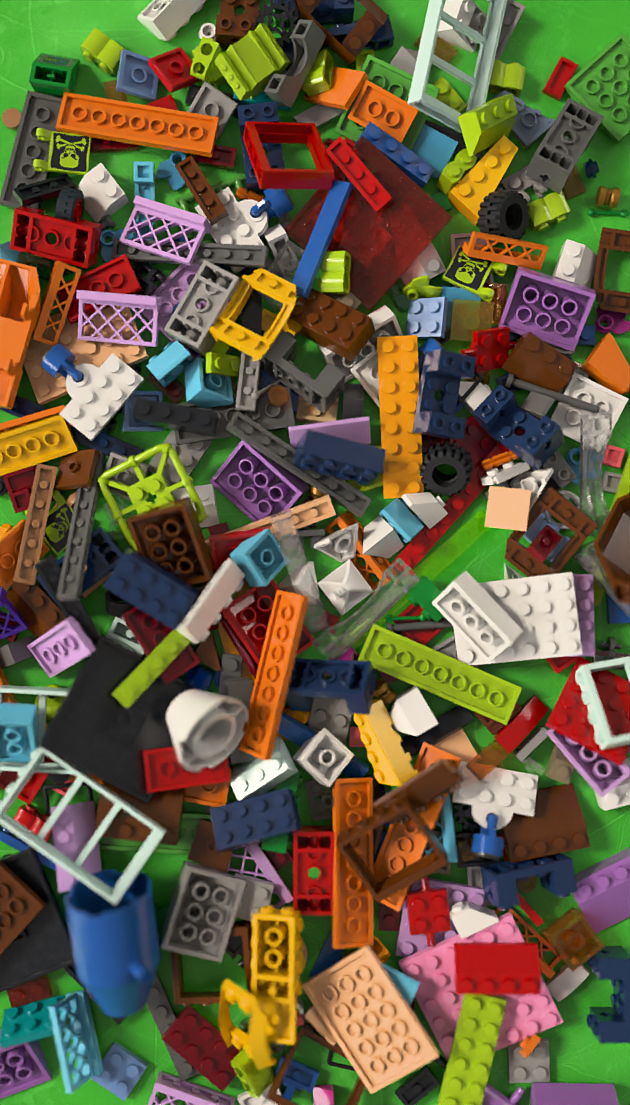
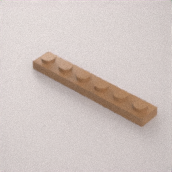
[13,463,58,586]

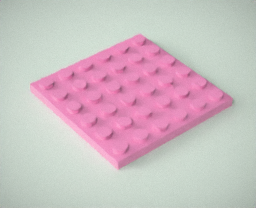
[399,912,563,1061]

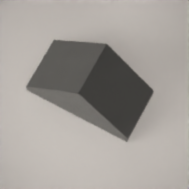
[343,383,364,420]
[520,391,555,421]
[0,636,34,669]

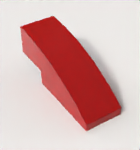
[493,695,548,754]

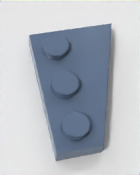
[493,90,555,149]

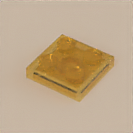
[449,299,494,342]

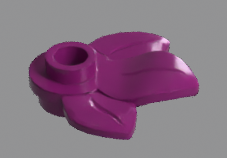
[594,305,630,334]

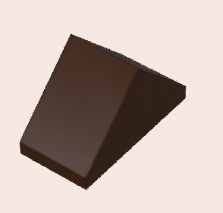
[195,631,222,671]

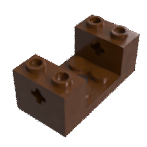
[215,0,261,50]

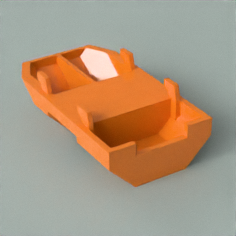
[0,259,40,409]

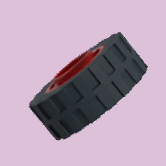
[55,187,84,222]

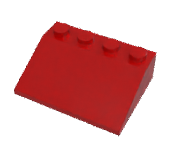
[221,579,316,666]

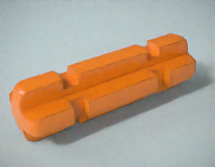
[235,187,264,202]
[481,450,519,471]

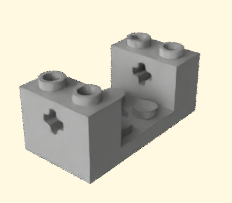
[164,260,241,358]

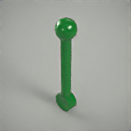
[587,208,628,218]
[385,614,426,623]

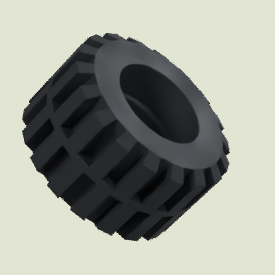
[478,191,530,243]
[420,441,473,497]

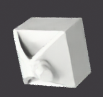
[317,559,374,616]
[389,685,438,736]

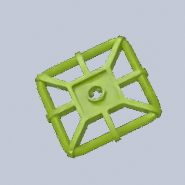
[97,442,207,553]

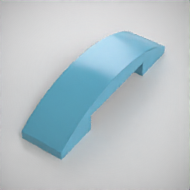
[133,161,156,241]

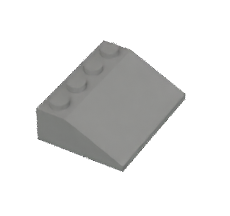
[159,860,246,962]

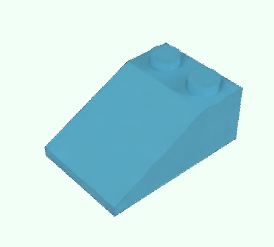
[0,703,39,763]

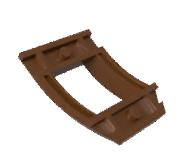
[295,0,388,65]
[594,227,630,314]
[505,486,599,577]

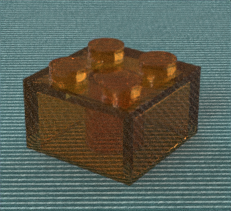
[541,907,605,972]

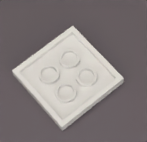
[550,372,628,453]

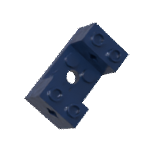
[274,0,354,27]
[237,101,287,194]
[412,349,476,439]
[473,384,565,471]
[36,527,125,604]
[286,659,377,715]
[480,853,577,910]
[586,946,630,1043]

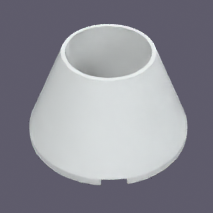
[166,689,248,772]

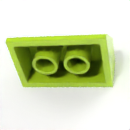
[458,93,518,157]

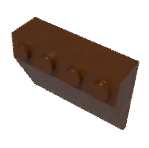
[126,497,216,585]
[95,781,185,846]
[500,783,590,863]

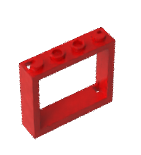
[243,121,335,190]

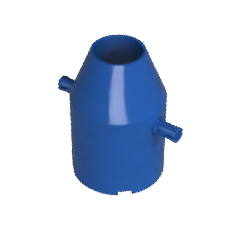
[65,869,161,1017]

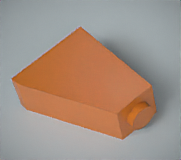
[580,333,630,395]

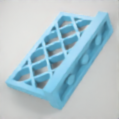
[424,791,459,863]
[49,990,104,1094]

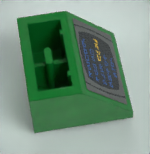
[29,53,80,97]

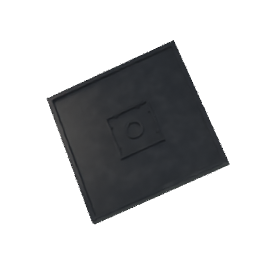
[38,635,198,804]
[0,846,75,992]

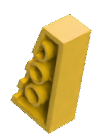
[448,135,518,226]
[354,699,419,786]

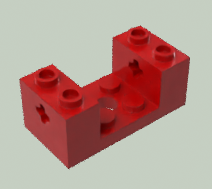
[10,206,102,269]
[293,825,335,916]

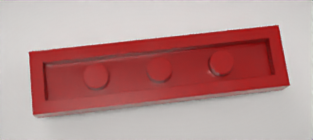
[325,136,393,213]

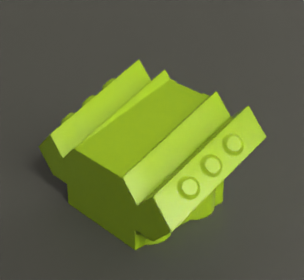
[214,23,291,101]

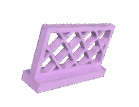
[119,195,212,266]
[77,290,162,347]
[226,844,293,909]
[148,1071,236,1105]

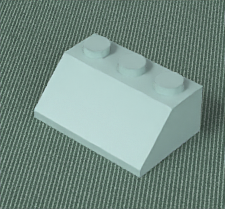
[230,736,298,801]

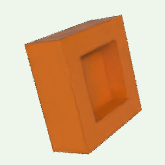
[519,1034,541,1058]

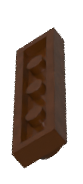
[175,155,229,225]

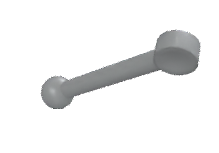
[251,380,280,400]

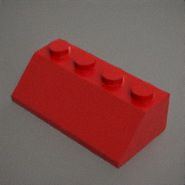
[454,943,541,995]

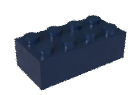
[293,429,386,485]
[103,547,199,630]
[210,788,302,852]

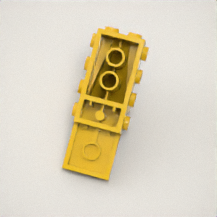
[250,905,306,1045]

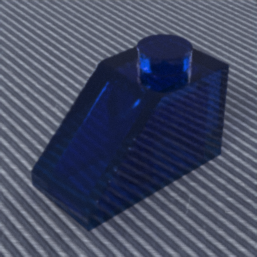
[184,664,216,692]

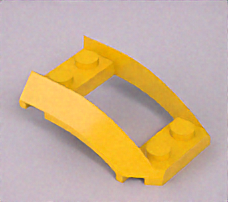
[209,268,296,362]
[219,979,276,1070]

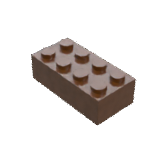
[287,288,376,362]

